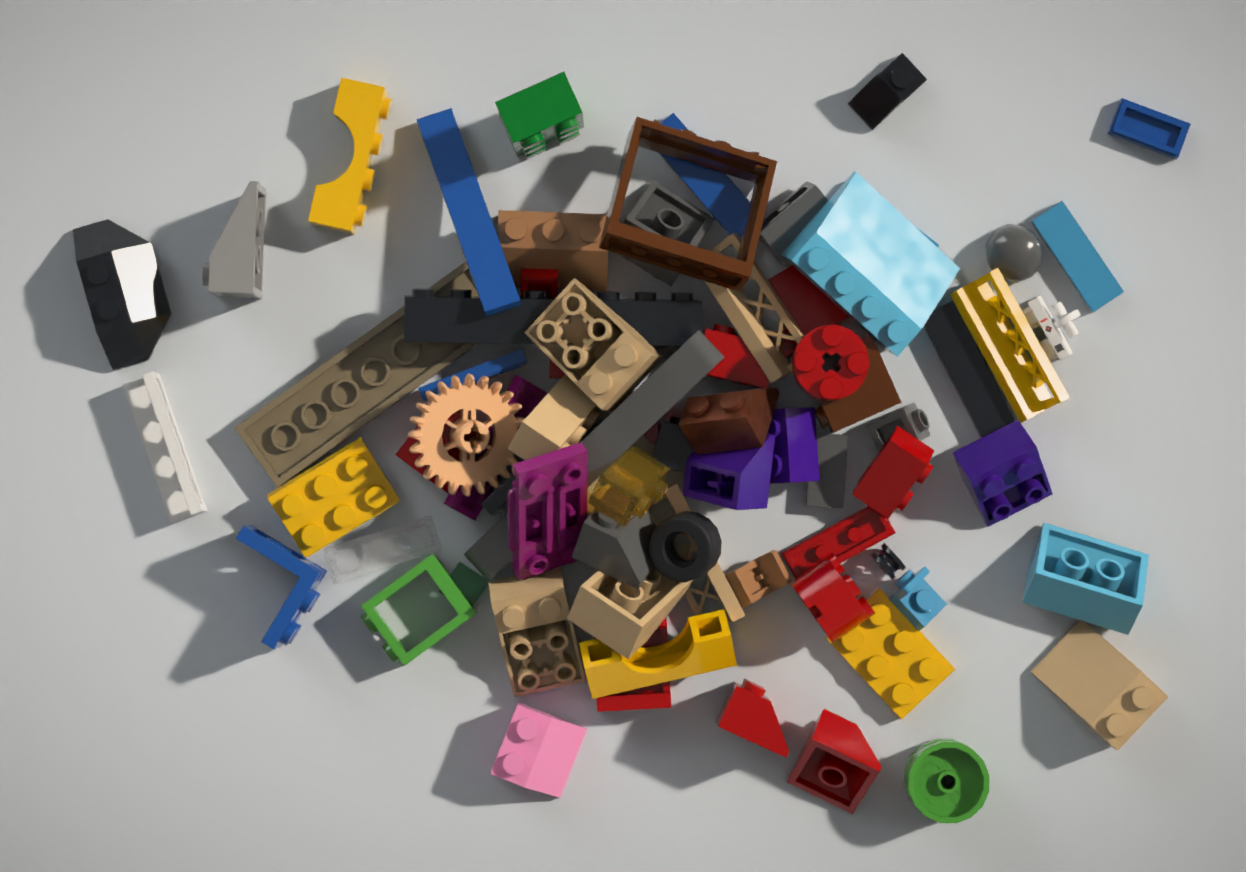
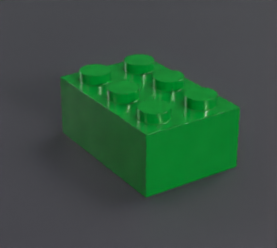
[495,71,584,159]

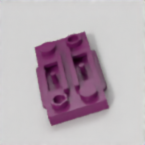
[507,442,588,580]

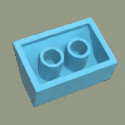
[1022,522,1149,635]

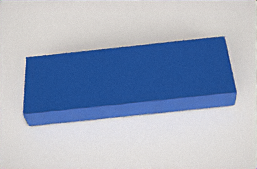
[418,348,527,402]

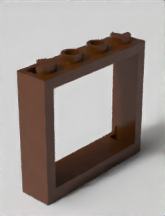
[599,117,777,292]

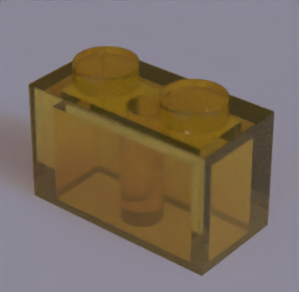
[588,445,670,527]

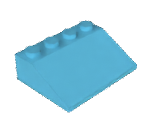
[781,171,960,357]

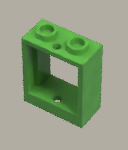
[360,553,478,666]

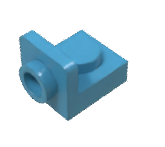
[889,566,947,631]

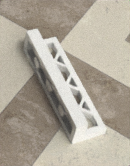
[122,371,207,524]

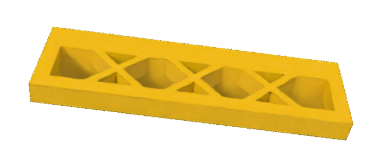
[950,268,1069,423]

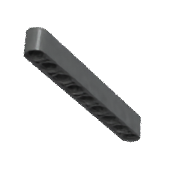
[464,330,725,581]

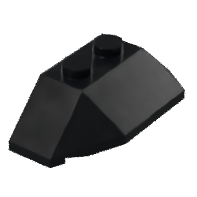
[73,219,172,370]

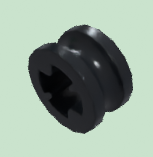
[870,543,906,580]

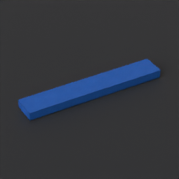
[416,108,521,316]

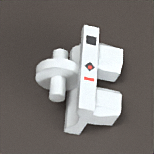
[1022,295,1081,361]

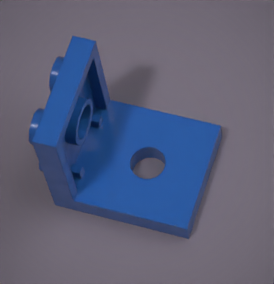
[235,525,327,649]

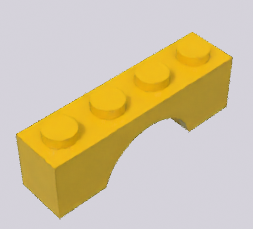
[308,77,392,234]
[579,609,737,699]

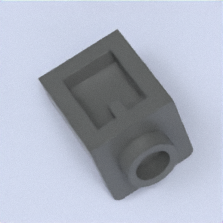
[866,403,930,452]

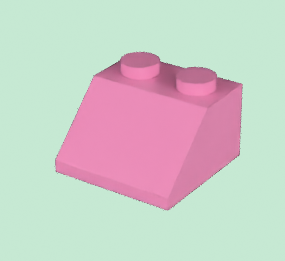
[490,702,587,798]

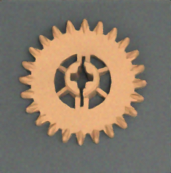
[408,374,525,497]

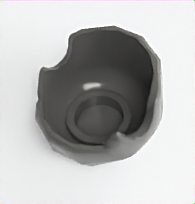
[985,224,1042,283]

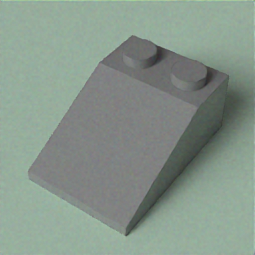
[202,181,266,299]

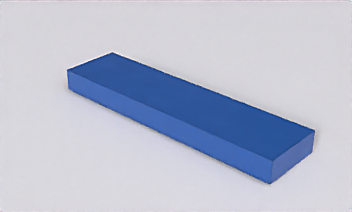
[659,113,750,239]

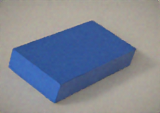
[1107,98,1191,159]

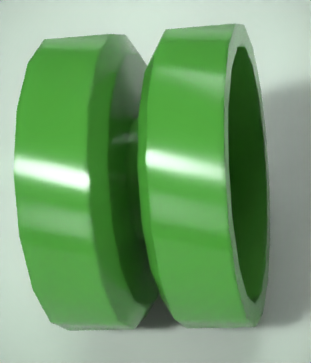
[904,738,989,823]

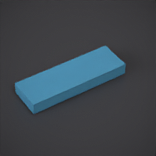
[1030,201,1124,313]

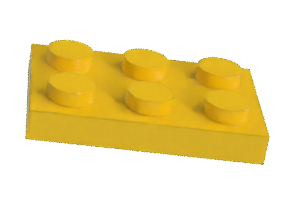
[266,437,400,558]
[826,588,956,720]

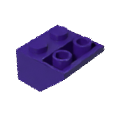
[768,407,820,484]
[953,420,1053,527]
[683,433,776,510]

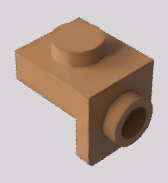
[725,550,791,608]

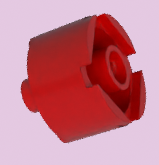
[792,324,870,401]
[791,553,875,643]

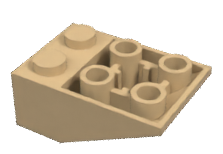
[524,278,664,411]
[488,567,586,697]

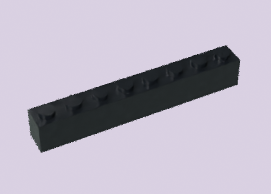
[404,288,702,346]

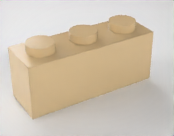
[508,374,601,460]

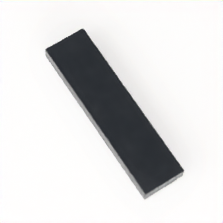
[923,301,1015,438]

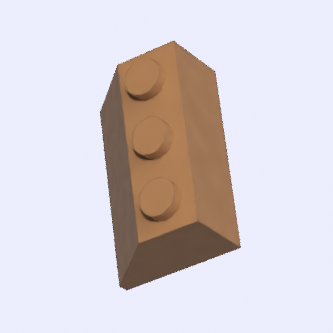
[497,210,609,291]

